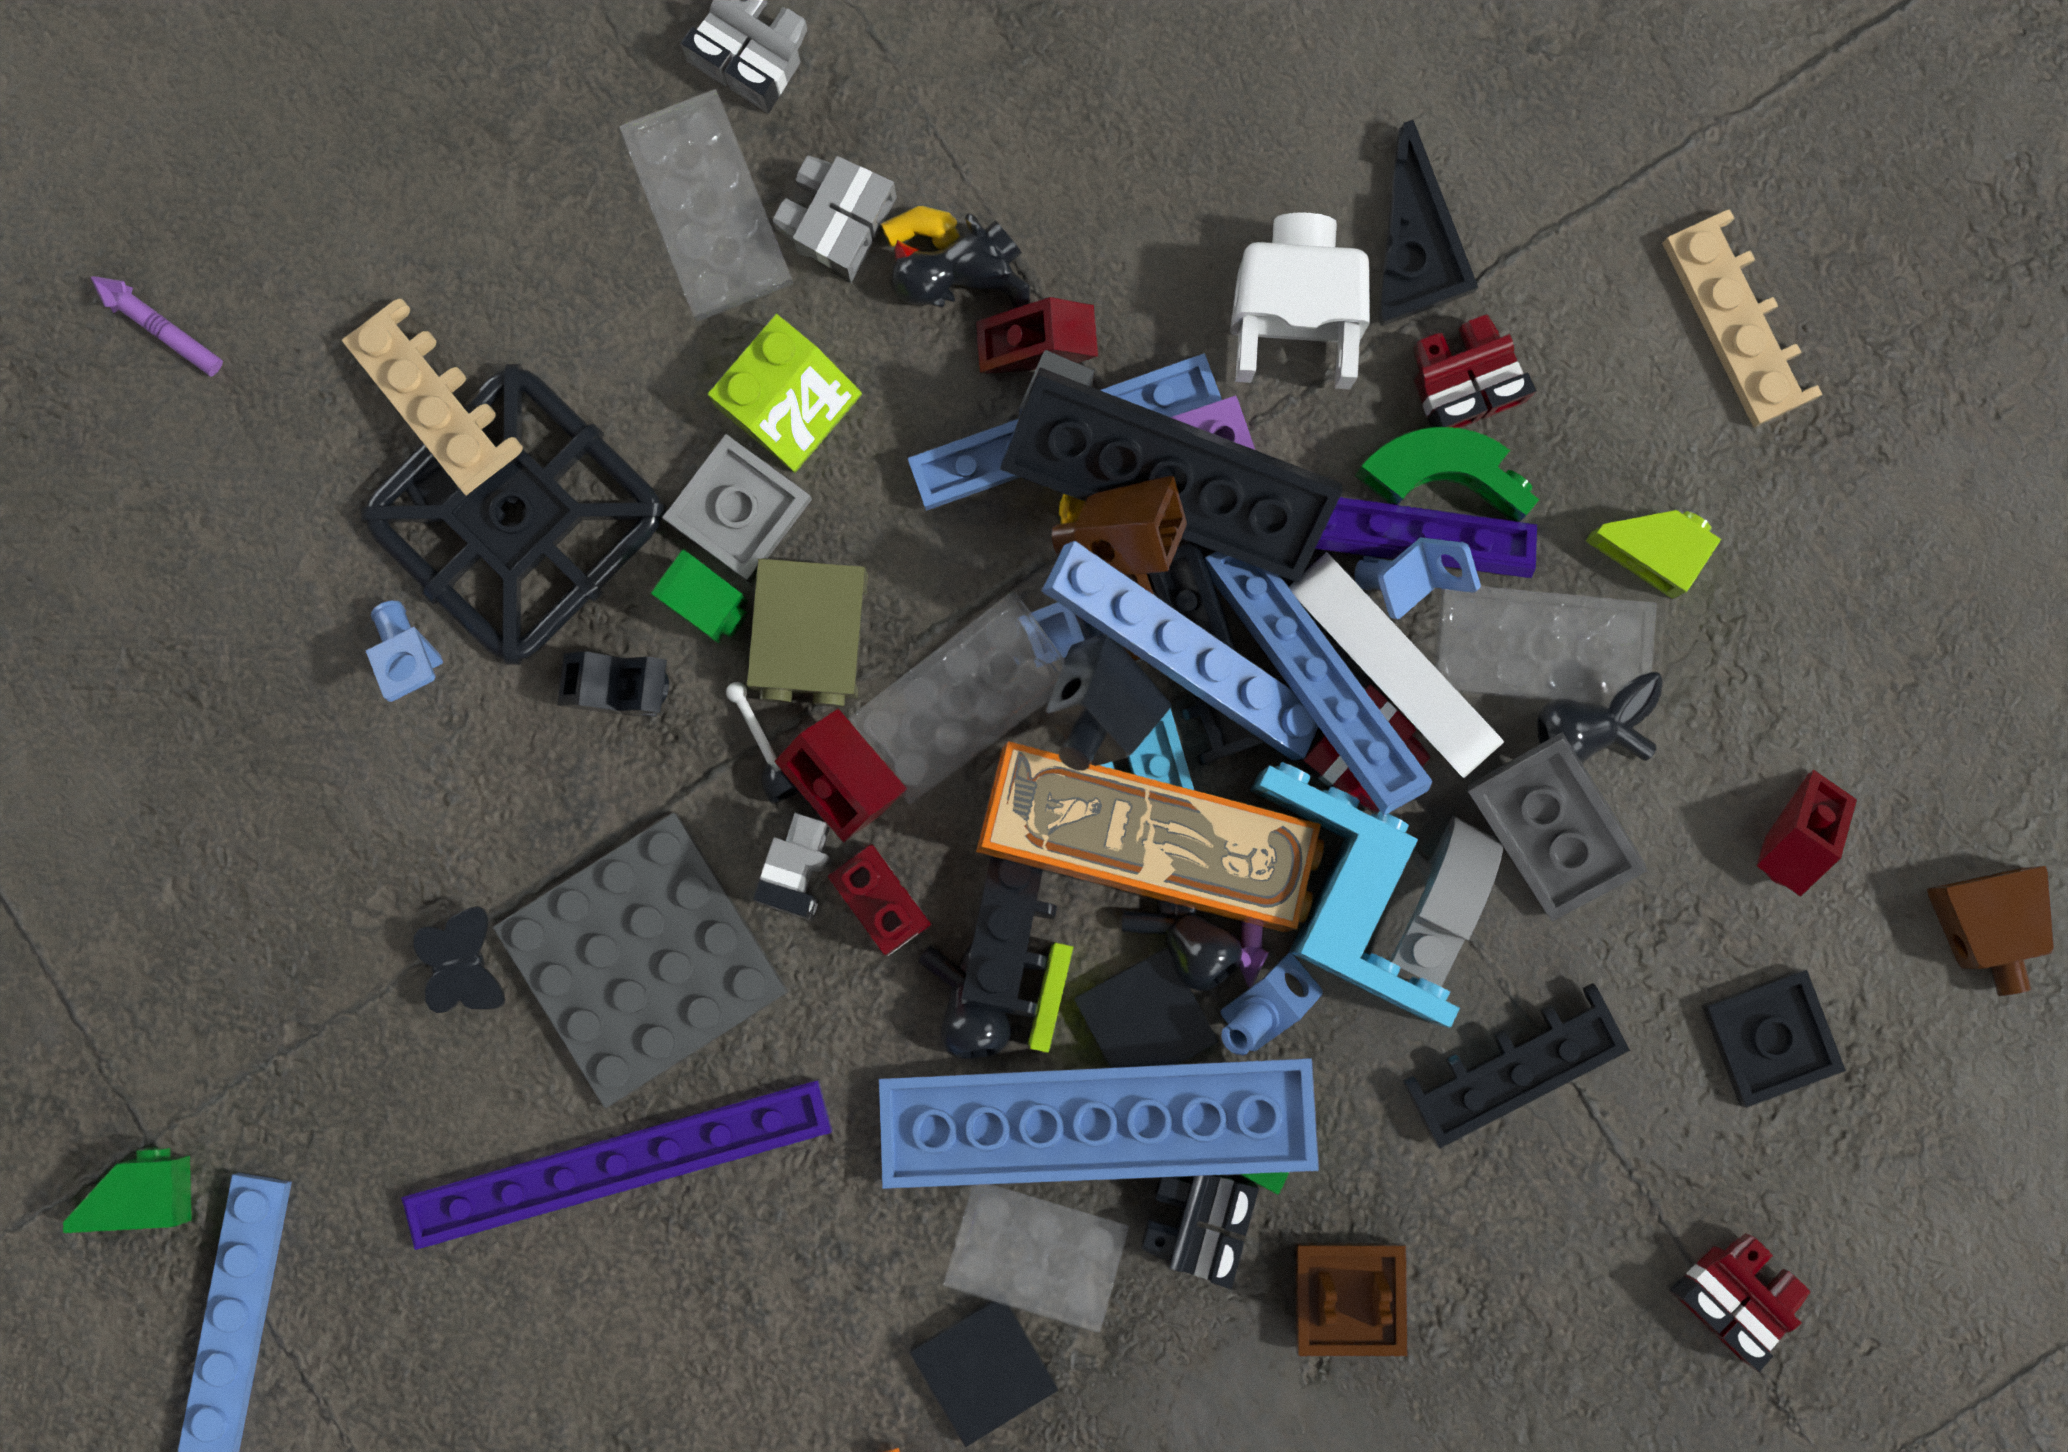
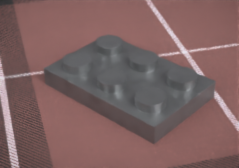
[1468,732,1647,921]

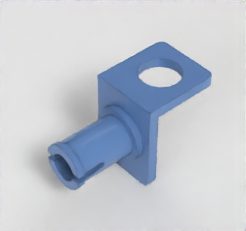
[1354,538,1481,619]
[366,601,443,702]
[1221,953,1323,1055]

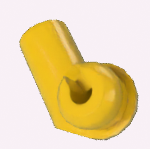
[880,206,960,250]

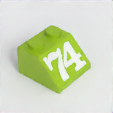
[708,313,862,473]

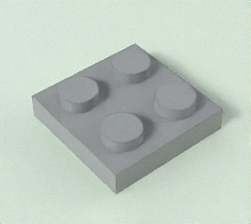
[662,434,812,583]

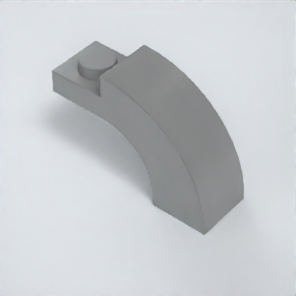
[1390,815,1503,987]

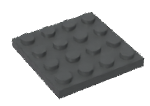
[493,812,789,1109]

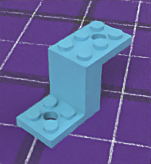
[1250,762,1460,1028]

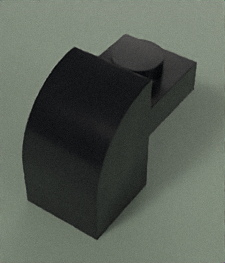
[557,652,669,717]

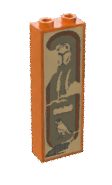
[976,741,1324,932]

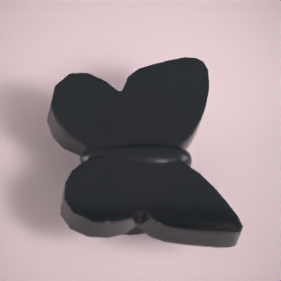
[413,906,506,1014]

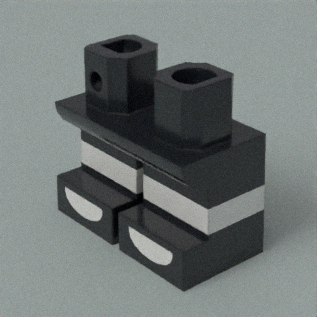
[1141,1175,1259,1290]

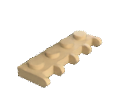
[1662,209,1823,427]
[342,299,523,495]

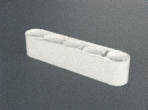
[1288,552,1504,778]

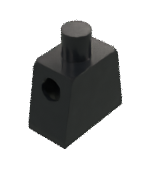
[1046,634,1172,771]

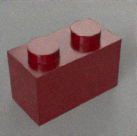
[774,708,907,843]

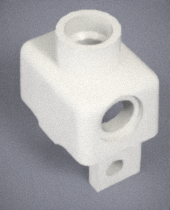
[1230,213,1370,390]

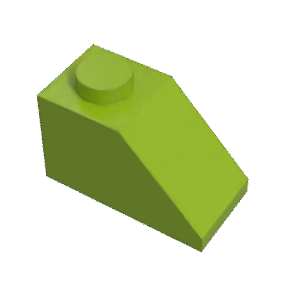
[1585,510,1722,599]

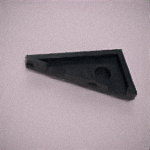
[1379,120,1478,326]

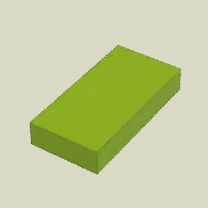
[1028,942,1073,1053]

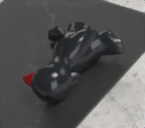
[891,213,1031,308]

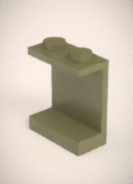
[747,559,868,707]

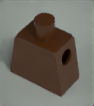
[1052,476,1187,575]
[1926,866,2054,996]

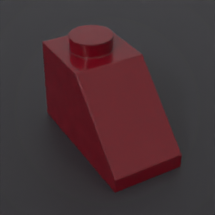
[976,297,1098,374]
[1756,769,1857,897]

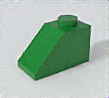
[651,549,748,643]
[63,1147,192,1233]

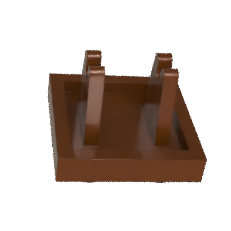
[1295,1243,1407,1356]

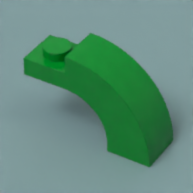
[1355,427,1540,522]

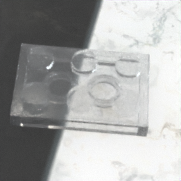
[943,1184,1129,1333]

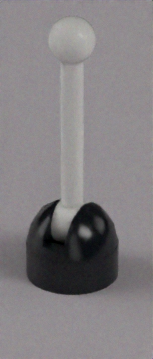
[726,682,800,804]

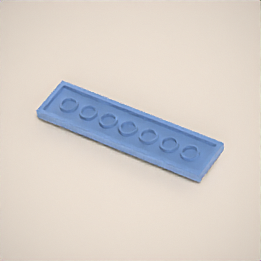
[879,1059,1319,1189]

